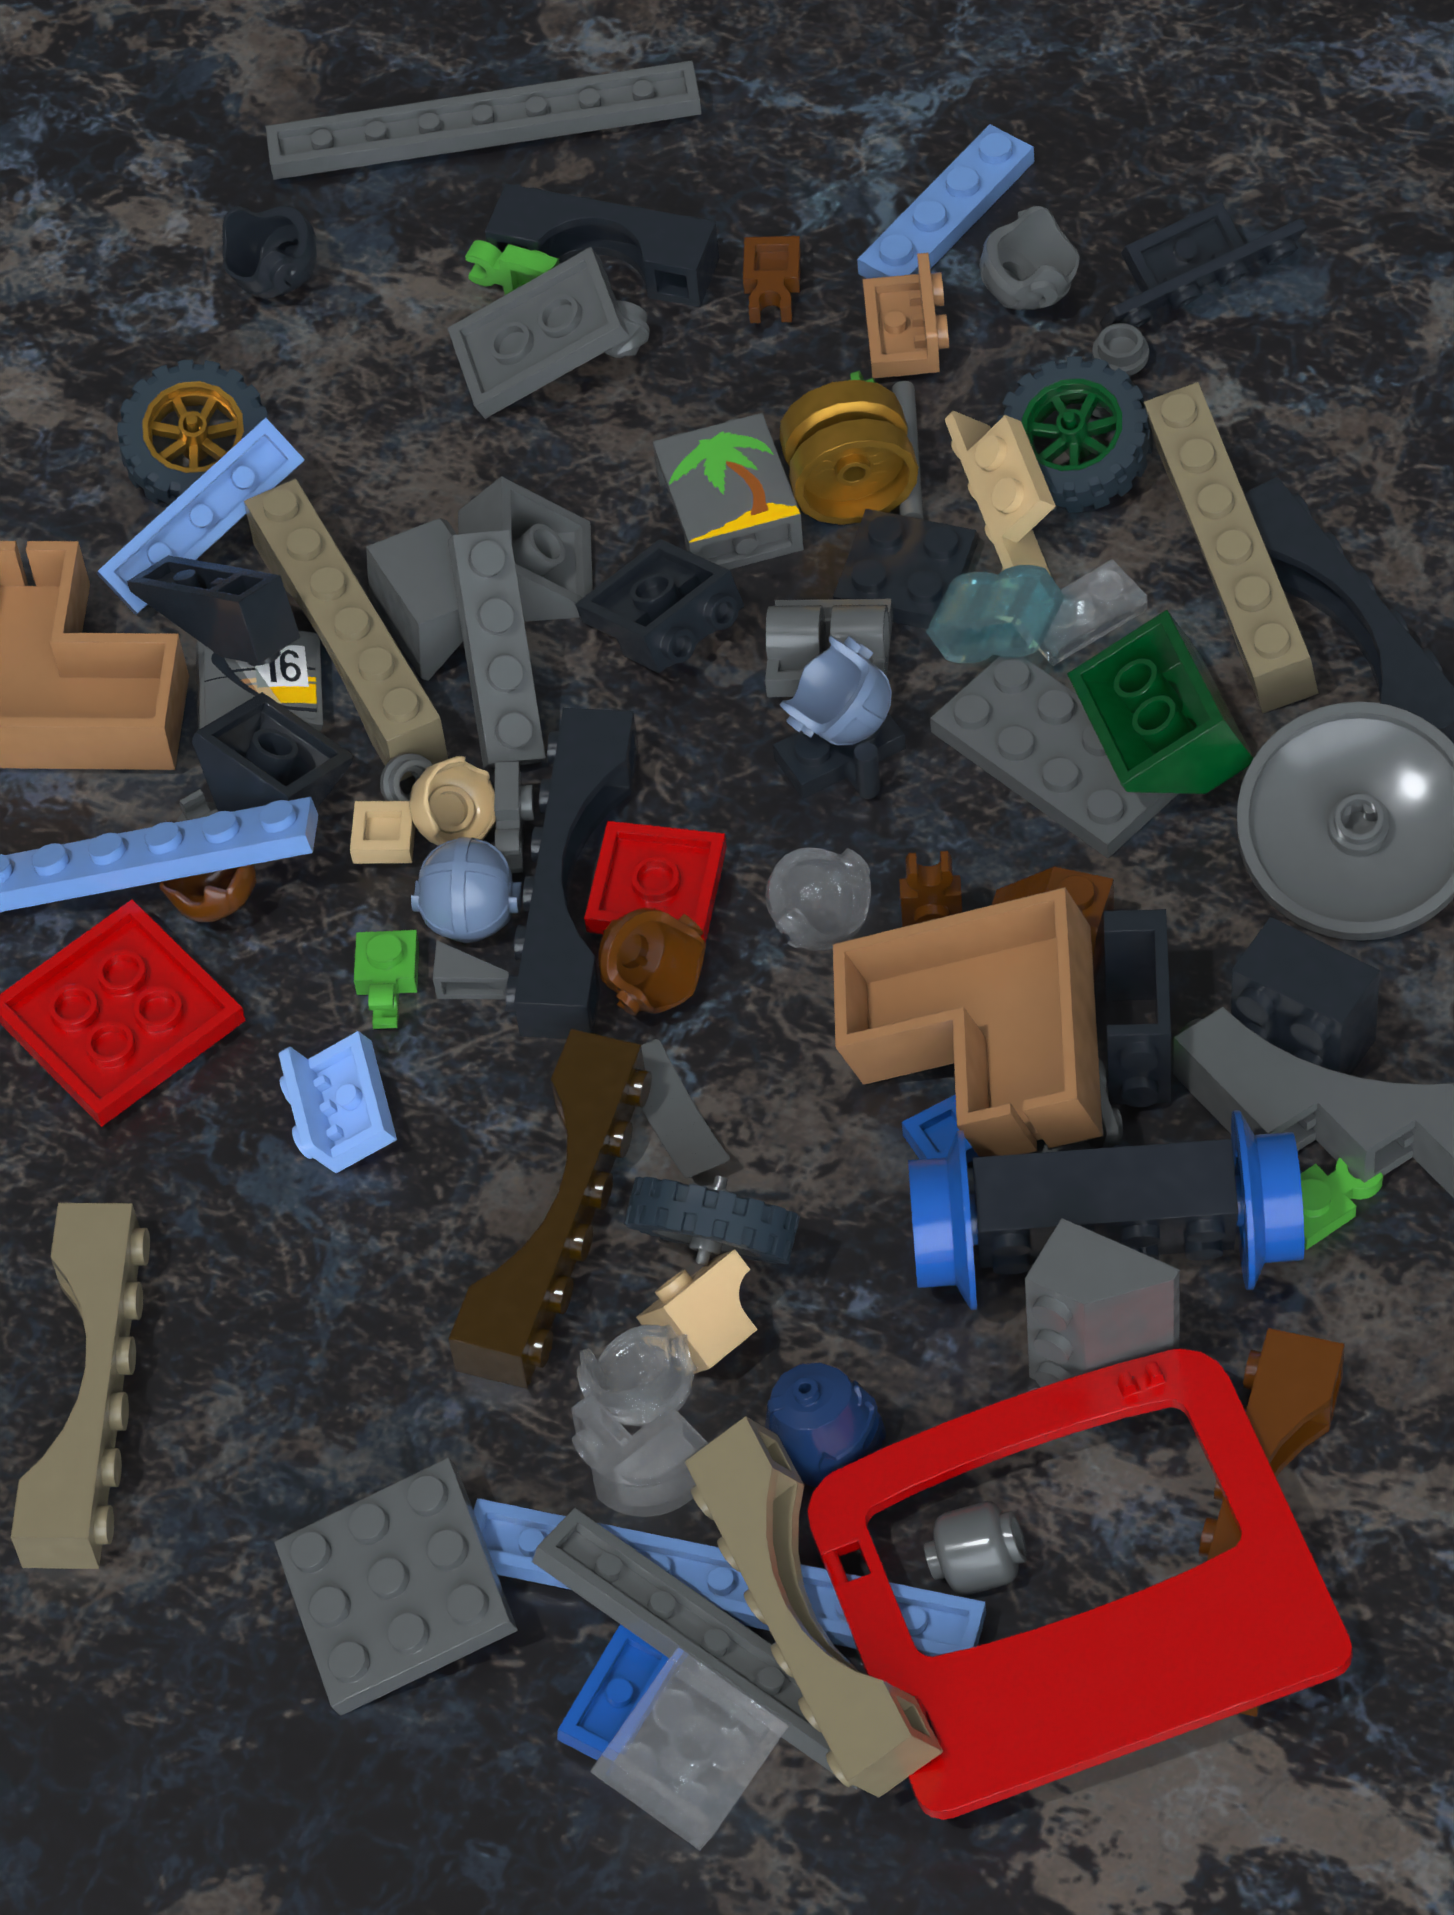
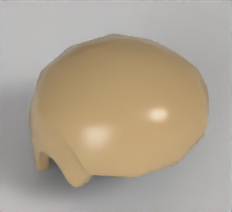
[409,756,496,846]

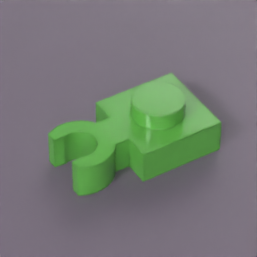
[465,240,559,295]
[1300,1157,1383,1250]

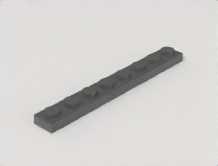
[266,60,701,180]

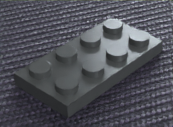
[930,647,1179,859]

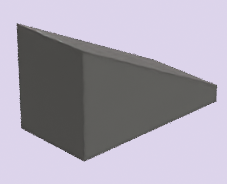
[433,940,509,1000]

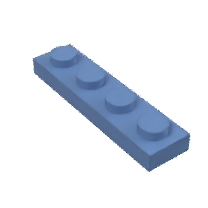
[857,124,1034,279]
[97,418,305,615]

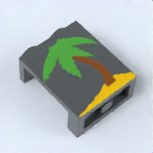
[652,413,804,570]

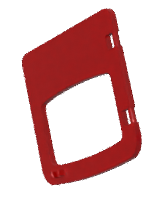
[808,1349,1353,1820]

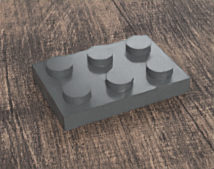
[447,247,630,419]

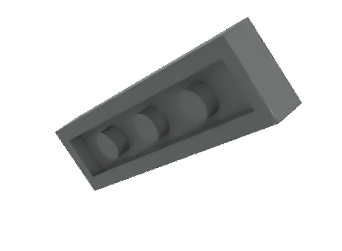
[448,530,546,769]

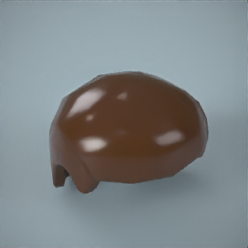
[159,864,256,922]

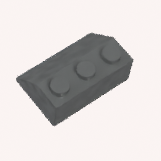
[1025,1218,1180,1387]

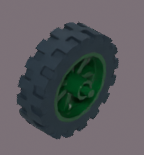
[997,356,1153,513]

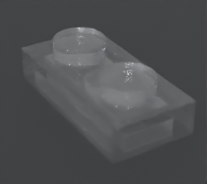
[1018,559,1147,666]

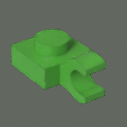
[354,930,419,1029]

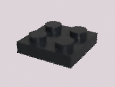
[833,509,977,633]

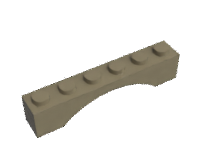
[1144,382,1319,713]
[244,479,448,781]
[11,1203,150,1569]
[685,1416,943,1798]

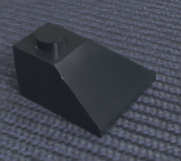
[192,692,354,812]

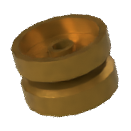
[779,380,918,525]

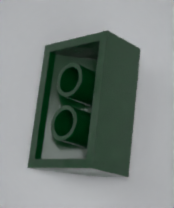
[1067,610,1254,794]

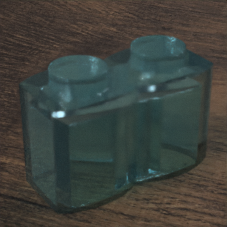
[926,565,1065,663]

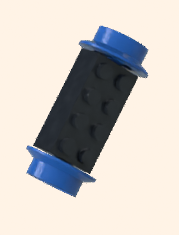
[908,1110,1304,1310]

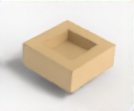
[350,801,416,864]

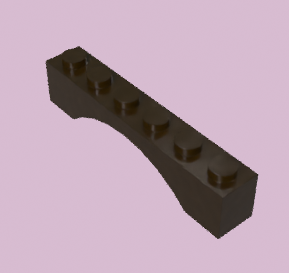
[448,1029,652,1389]

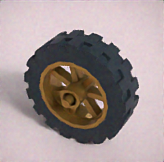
[117,359,268,506]

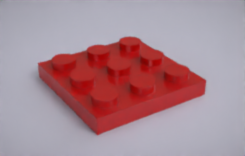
[0,899,246,1127]

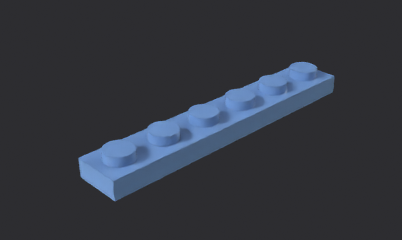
[0,797,318,912]

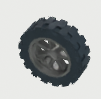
[624,1176,800,1265]

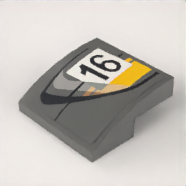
[195,631,323,732]

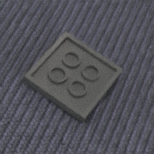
[274,1457,518,1716]

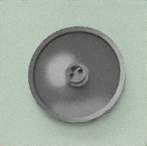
[1237,702,1454,941]

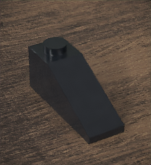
[127,555,300,666]

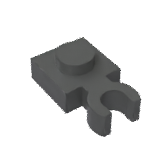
[494,761,535,873]

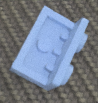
[279,1031,397,1173]

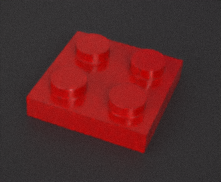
[584,821,727,943]

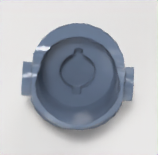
[779,635,892,745]
[411,837,522,944]

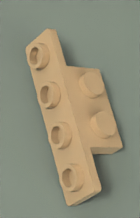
[945,411,1057,601]

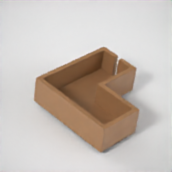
[0,541,189,770]
[833,887,1103,1157]

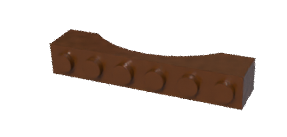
[1199,1328,1345,1717]

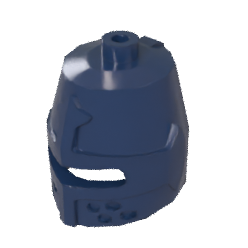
[765,1363,886,1487]

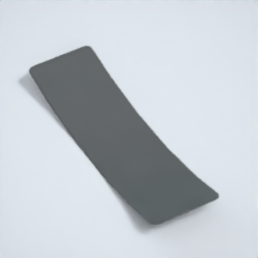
[641,1039,730,1178]

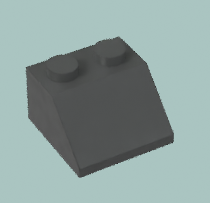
[458,476,593,622]

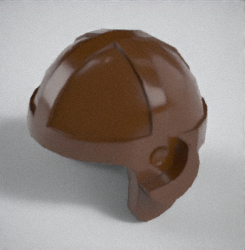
[599,908,706,1016]

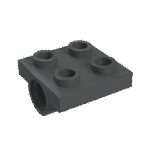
[765,599,893,697]

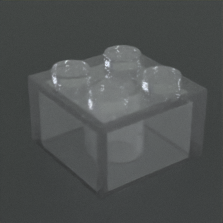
[590,1647,788,1850]

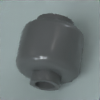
[924,1501,1027,1596]

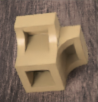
[636,1249,758,1375]

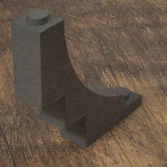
[1173,1007,1454,1198]

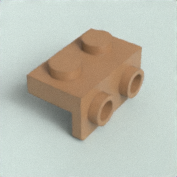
[863,253,949,378]

